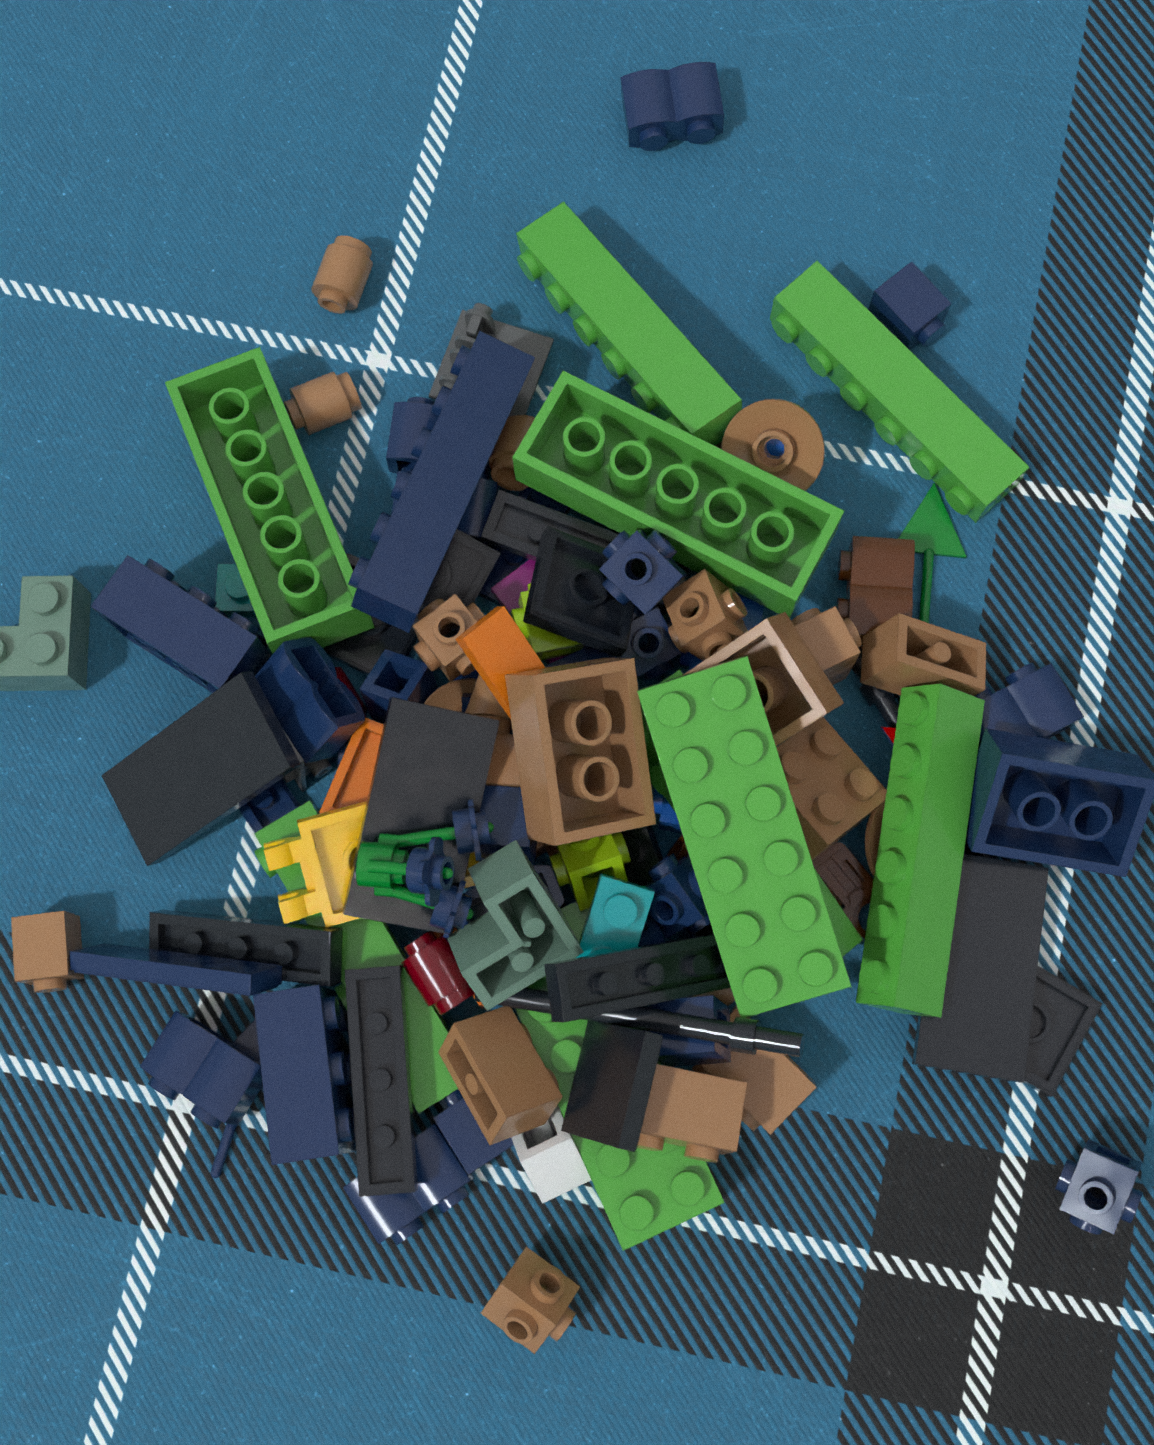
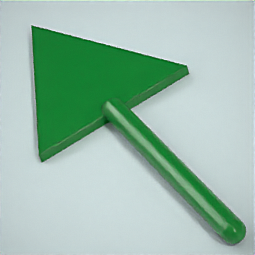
[898,483,966,623]

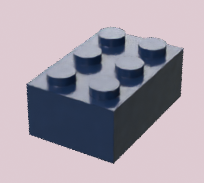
[91,555,271,693]
[966,728,1154,877]
[253,985,356,1165]

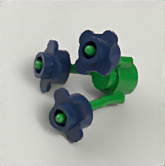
[356,799,494,939]

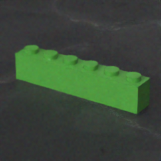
[516,202,742,446]
[770,261,1029,523]
[856,684,985,1018]
[254,800,458,1113]

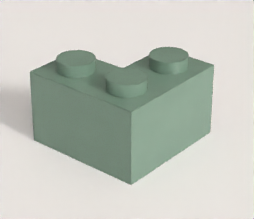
[0,576,91,691]
[448,840,584,1011]

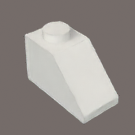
[511,1105,591,1204]

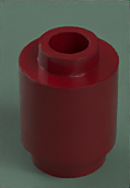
[401,931,474,1015]

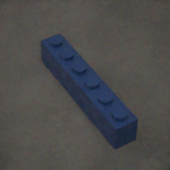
[348,331,535,633]

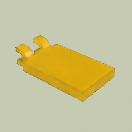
[263,801,479,928]

